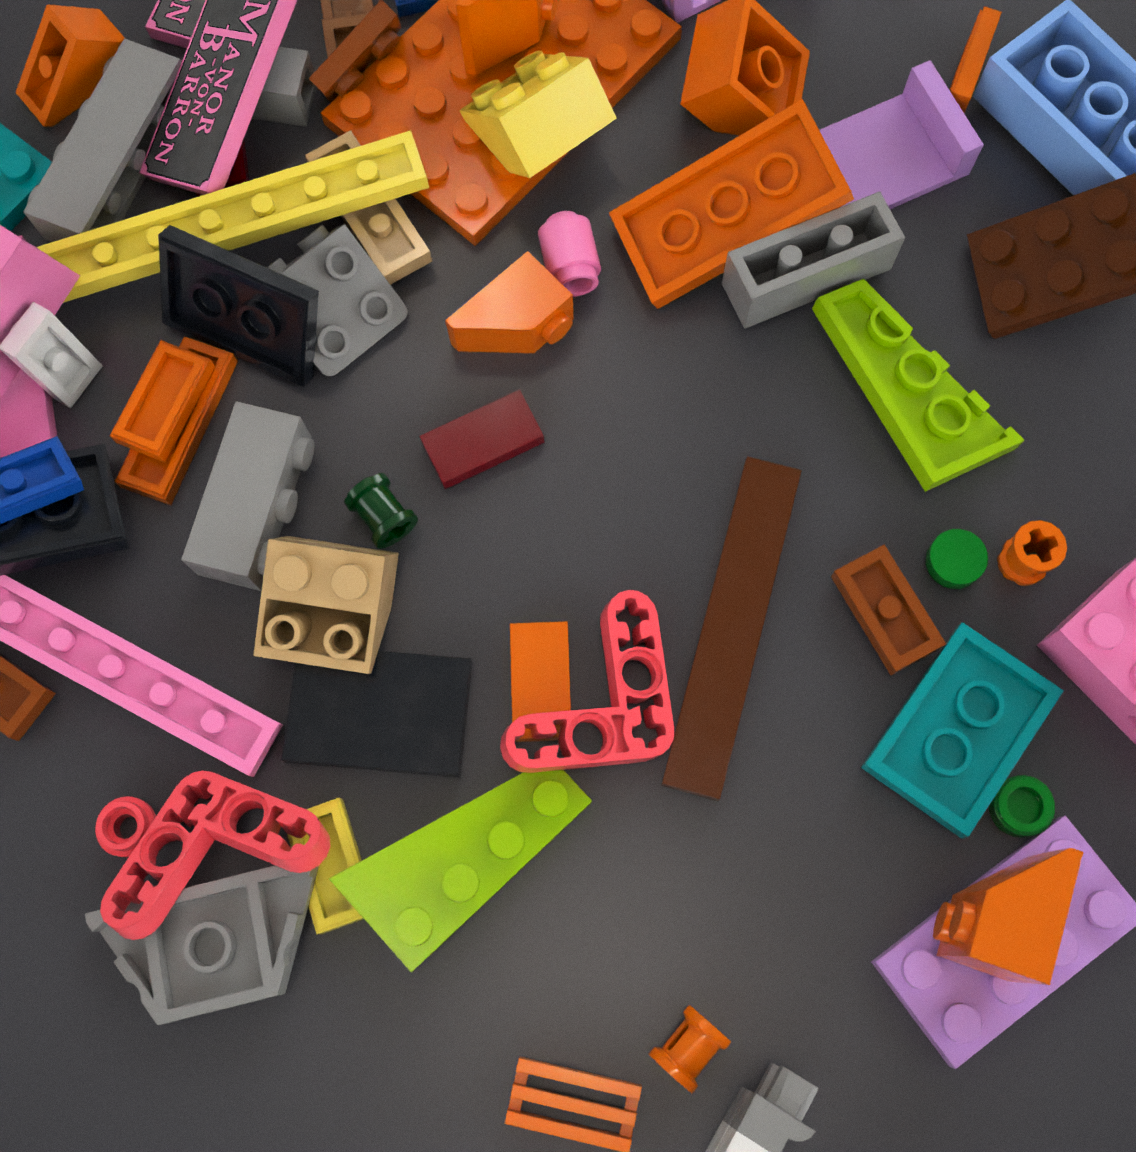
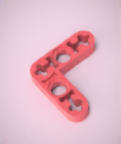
[500,590,674,773]
[100,770,330,940]

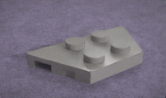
[85,865,319,1025]

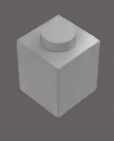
[251,47,317,127]

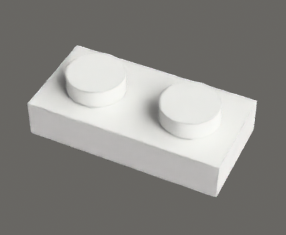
[0,302,103,409]

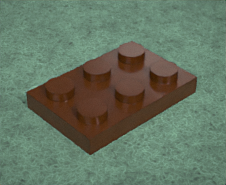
[967,173,1136,339]

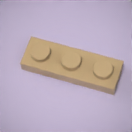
[305,130,432,285]

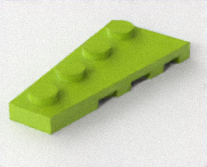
[812,278,1025,492]
[329,770,592,973]

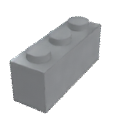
[722,192,905,329]
[181,401,315,591]

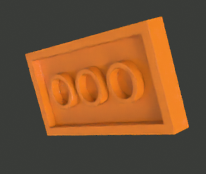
[609,99,854,309]

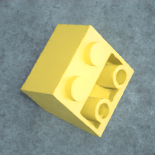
[459,51,617,178]

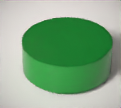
[925,529,988,589]
[988,775,1055,838]

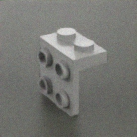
[266,224,408,376]

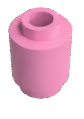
[538,211,601,297]

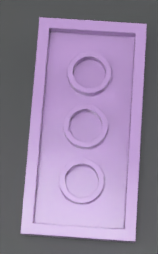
[871,815,1136,1069]

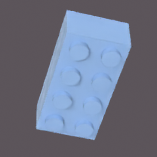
[972,0,1136,195]

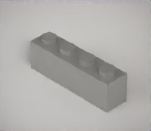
[23,38,182,242]

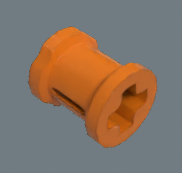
[997,520,1067,586]
[649,1005,731,1093]

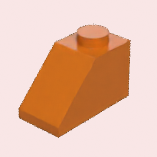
[15,4,126,127]
[445,251,574,353]

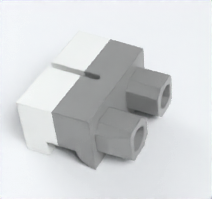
[705,1062,819,1152]

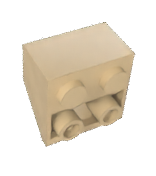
[253,536,399,674]

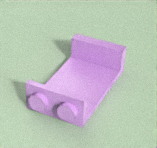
[819,60,984,209]

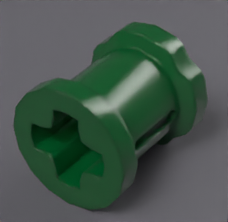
[344,473,418,549]

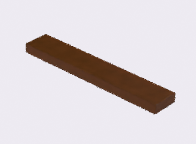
[661,456,802,801]

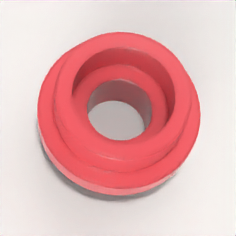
[95,796,156,858]

